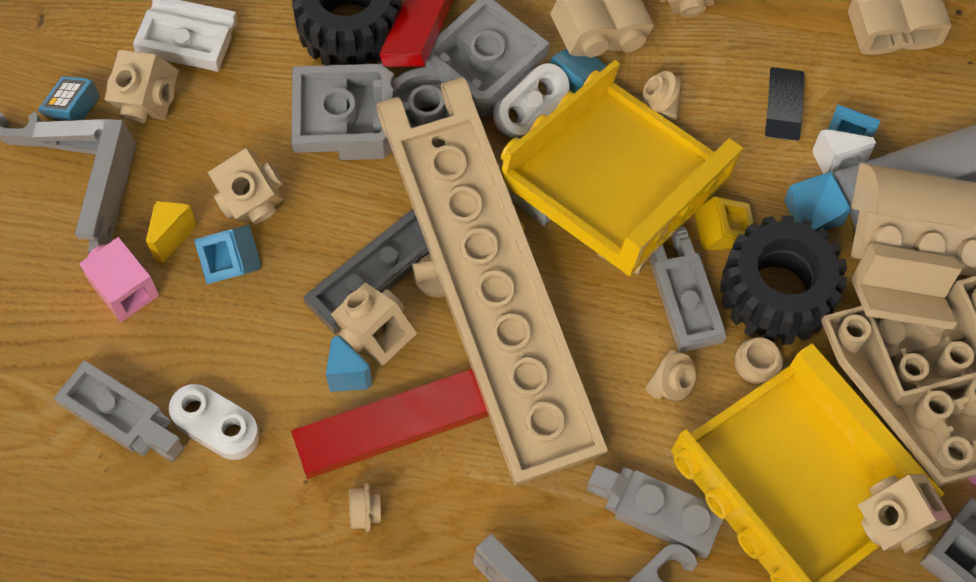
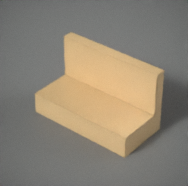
[851,243,962,330]

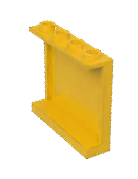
[501,60,744,277]
[670,344,944,582]

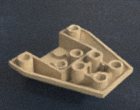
[821,276,976,486]

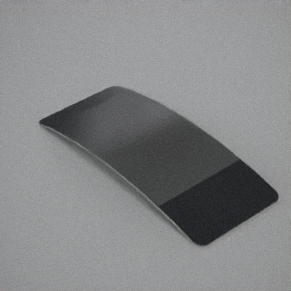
[765,67,804,141]

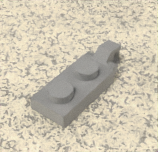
[53,361,185,462]
[587,465,723,559]

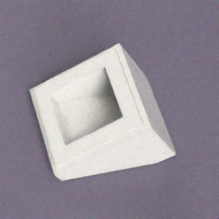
[813,129,876,174]

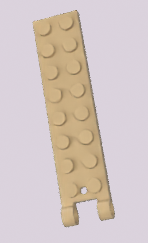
[376,77,608,486]

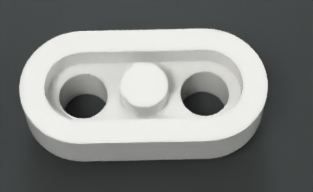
[493,63,570,138]
[169,384,260,460]

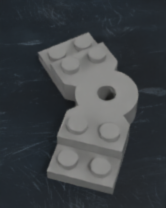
[292,0,550,160]

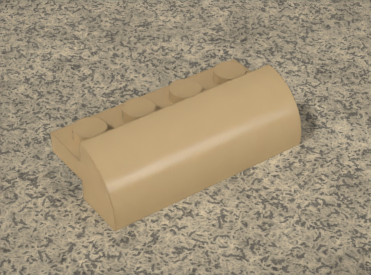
[851,163,976,277]

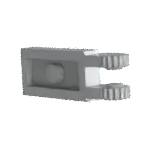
[649,226,726,353]

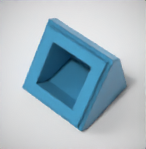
[326,335,372,392]

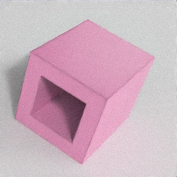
[79,237,159,322]

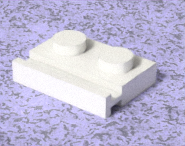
[133,0,238,72]

